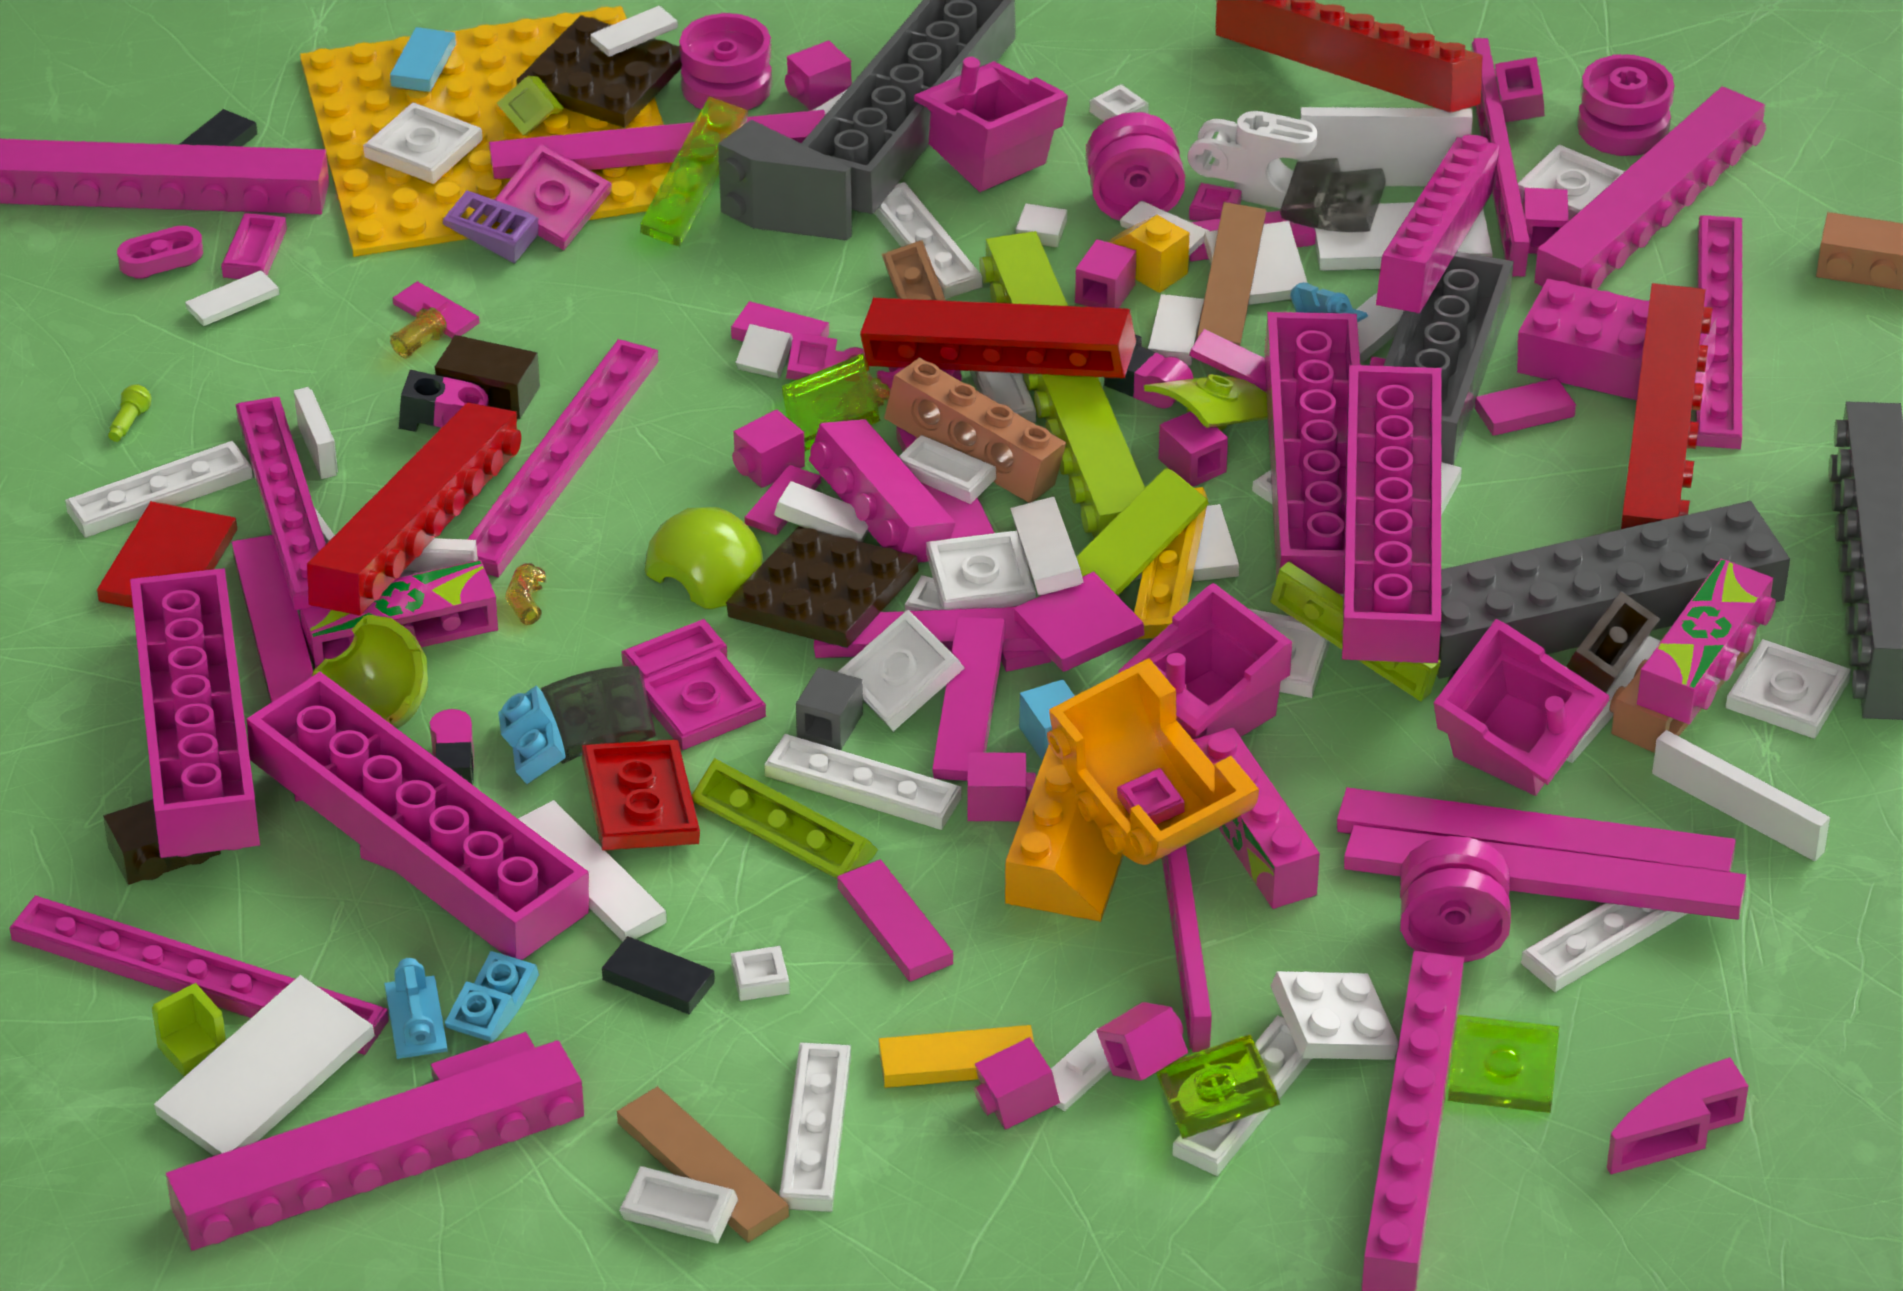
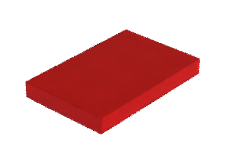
[97,501,238,608]
[582,739,700,850]

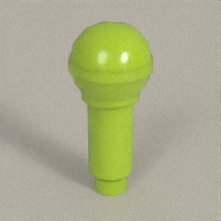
[108,384,152,442]

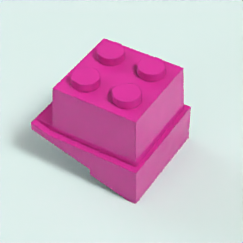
[914,57,1068,192]
[1118,583,1292,740]
[1433,619,1609,796]

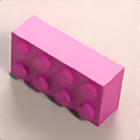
[1517,279,1717,400]

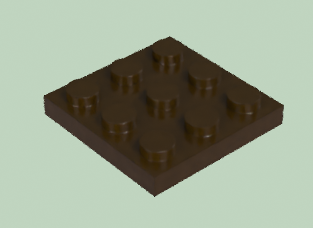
[516,15,682,128]
[726,526,919,648]

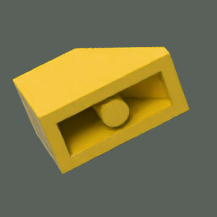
[1107,215,1190,293]

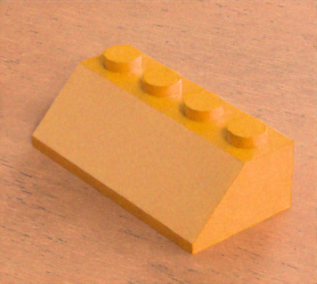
[1005,745,1124,922]

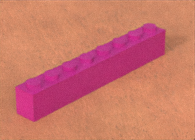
[1534,86,1766,290]
[1376,135,1499,313]
[0,139,329,214]
[1361,951,1464,1291]
[165,1040,584,1251]

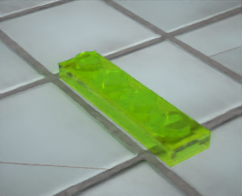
[640,96,748,247]

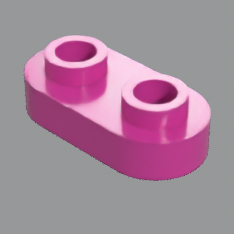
[117,226,203,279]

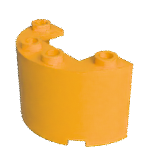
[1047,658,1259,865]

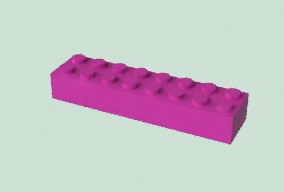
[1264,312,1360,594]
[1342,365,1442,663]
[130,568,260,858]
[247,672,589,960]

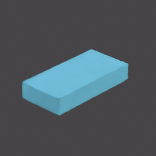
[390,27,456,92]

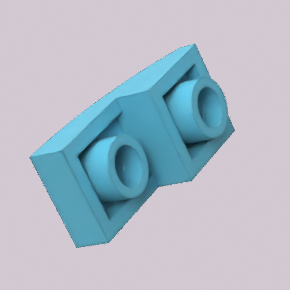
[498,685,566,784]
[445,951,539,1042]

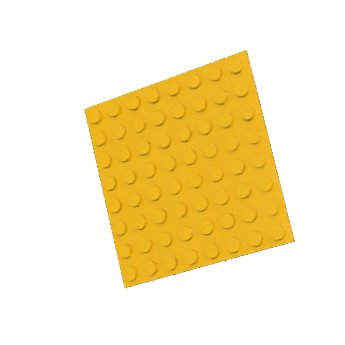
[300,6,690,257]

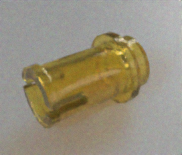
[390,308,447,359]

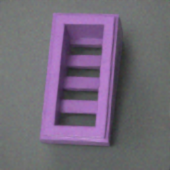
[443,191,538,264]

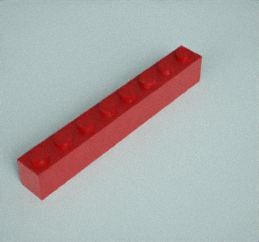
[1215,0,1483,113]
[307,402,522,616]

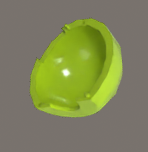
[644,507,763,609]
[312,615,428,729]

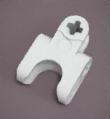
[1187,111,1317,210]

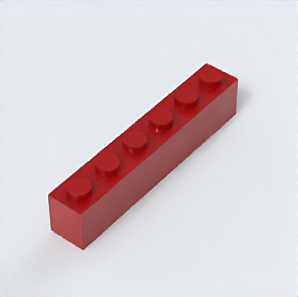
[1621,283,1713,529]
[860,298,1136,378]

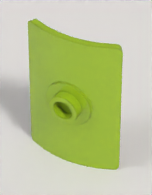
[1144,374,1268,432]

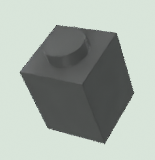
[796,667,863,750]

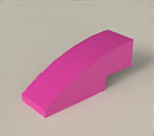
[1607,1057,1749,1175]

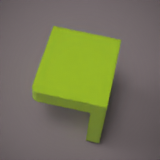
[497,76,564,136]
[152,983,226,1077]

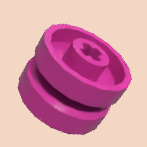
[679,13,772,114]
[1577,54,1675,156]
[1085,112,1185,221]
[1400,836,1511,963]

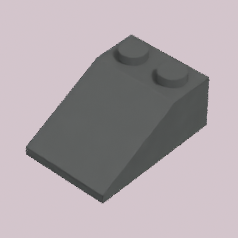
[718,119,852,240]

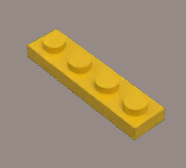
[1134,487,1208,640]

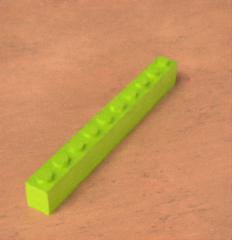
[979,231,1145,538]

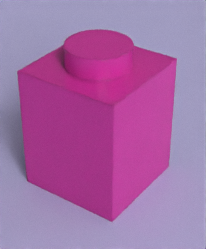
[785,40,852,110]
[1495,57,1545,123]
[1523,188,1568,254]
[1075,239,1136,308]
[732,409,805,488]
[1158,411,1228,487]
[967,752,1036,821]
[1096,1002,1188,1081]
[974,1037,1060,1130]

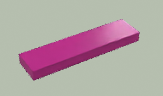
[932,616,1006,781]

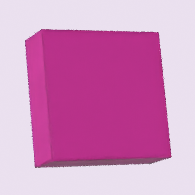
[1189,183,1242,221]
[1117,768,1185,825]

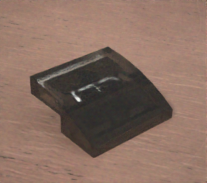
[1280,158,1386,232]
[541,666,656,764]

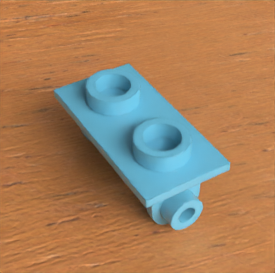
[1290,282,1368,323]
[384,958,448,1059]

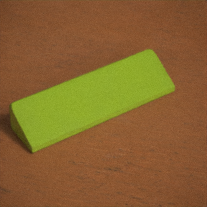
[1076,468,1209,596]
[692,758,878,879]

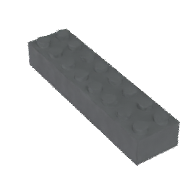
[801,0,1016,214]
[1828,401,1903,720]
[1437,501,1790,679]

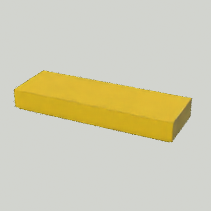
[879,1025,1034,1088]

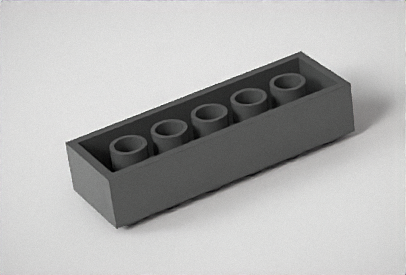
[1384,251,1514,465]

